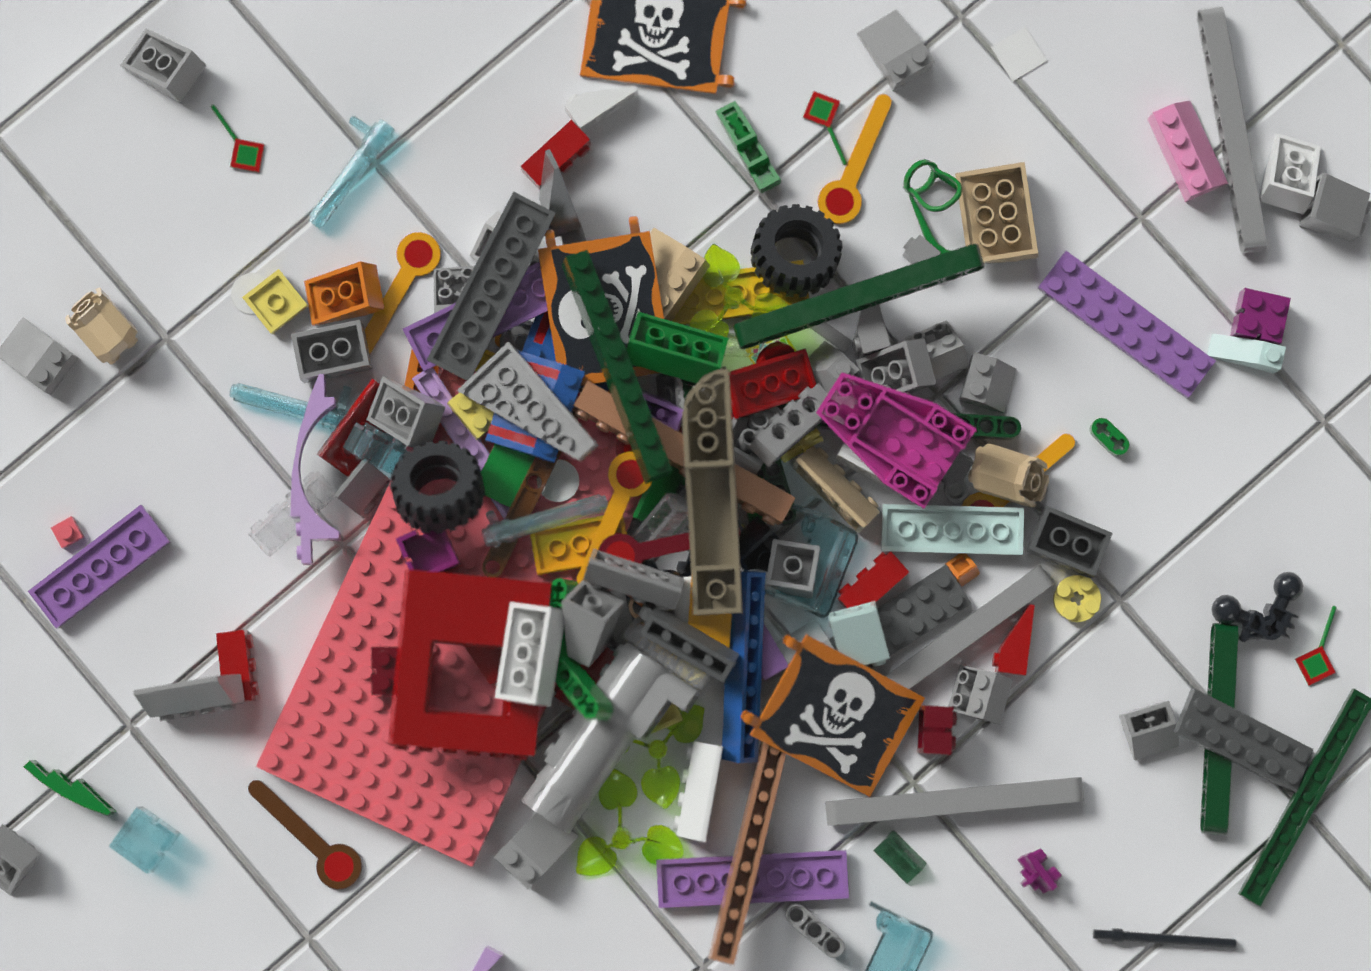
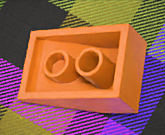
[304,261,385,326]

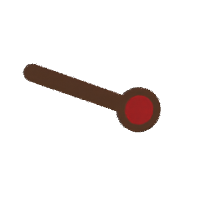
[248,780,362,889]

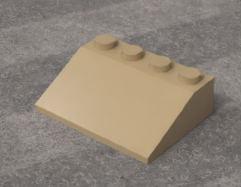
[955,162,1038,264]
[650,228,711,321]
[792,446,879,534]

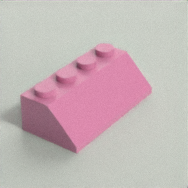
[1148,100,1228,202]

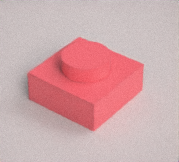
[51,516,84,549]

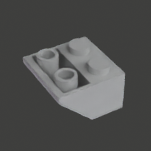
[905,320,969,380]
[948,665,1013,725]
[1119,701,1179,760]

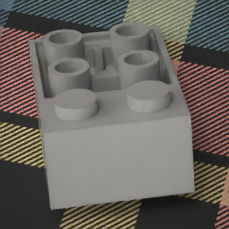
[434,266,475,313]

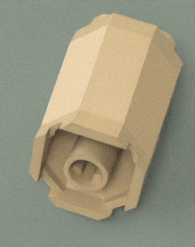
[65,288,138,365]
[968,444,1049,508]

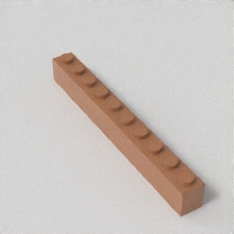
[572,381,795,526]
[708,742,786,965]

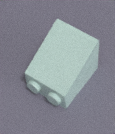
[829,601,890,667]

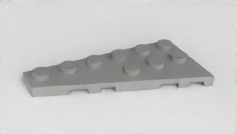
[457,342,598,462]

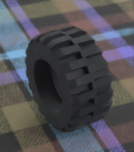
[750,204,843,297]
[390,441,485,534]

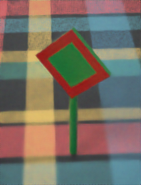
[802,91,847,165]
[211,105,265,173]
[1295,606,1337,686]

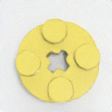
[1053,575,1101,622]

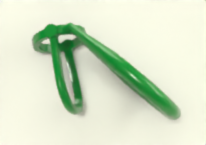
[903,159,962,254]

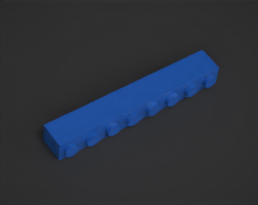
[721,570,766,763]

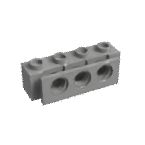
[749,384,828,467]

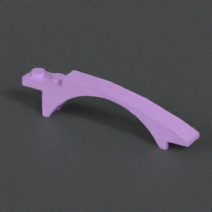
[290,374,341,565]

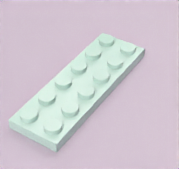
[881,504,1024,555]

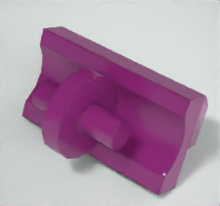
[1017,848,1062,894]

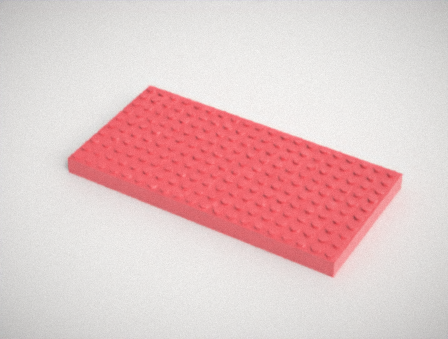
[256,369,642,867]

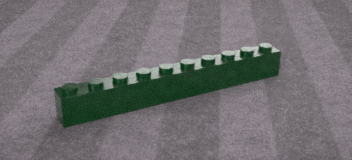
[562,250,672,484]

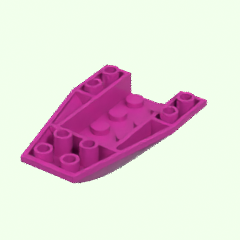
[816,372,976,509]

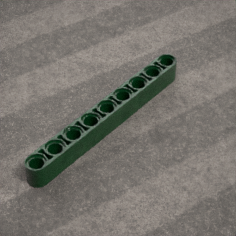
[1200,623,1239,835]

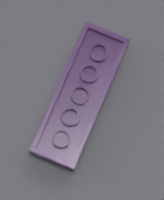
[28,505,170,629]

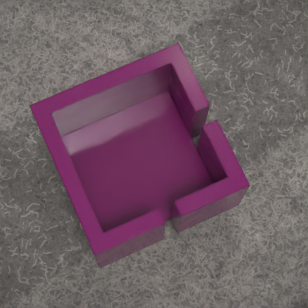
[1230,288,1291,345]
[395,528,461,572]

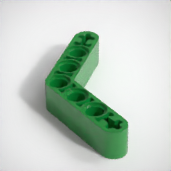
[549,578,613,721]

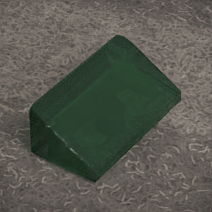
[873,830,926,884]

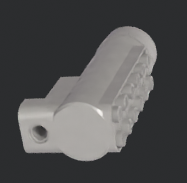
[522,642,700,833]

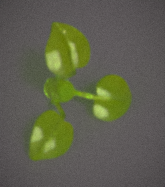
[690,244,789,337]
[625,704,705,809]
[576,768,684,876]

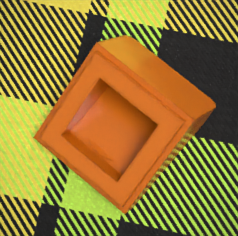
[945,553,980,587]

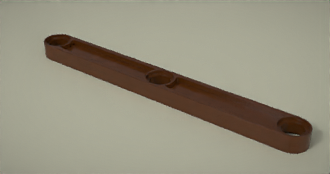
[482,387,583,578]

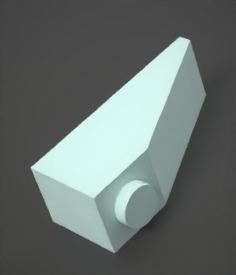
[1207,334,1286,373]

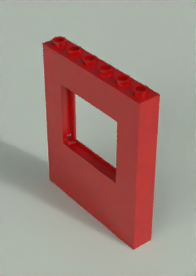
[388,569,551,760]

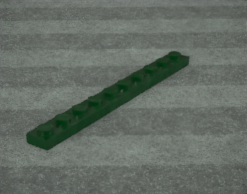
[1238,689,1371,907]

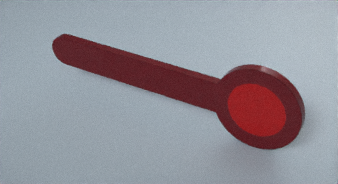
[598,528,740,564]

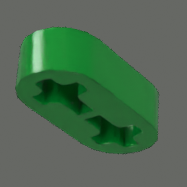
[1090,418,1130,456]

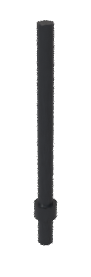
[1092,928,1236,949]

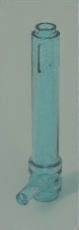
[308,116,395,229]
[229,383,352,429]
[481,494,608,548]

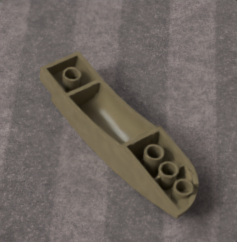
[683,369,743,615]

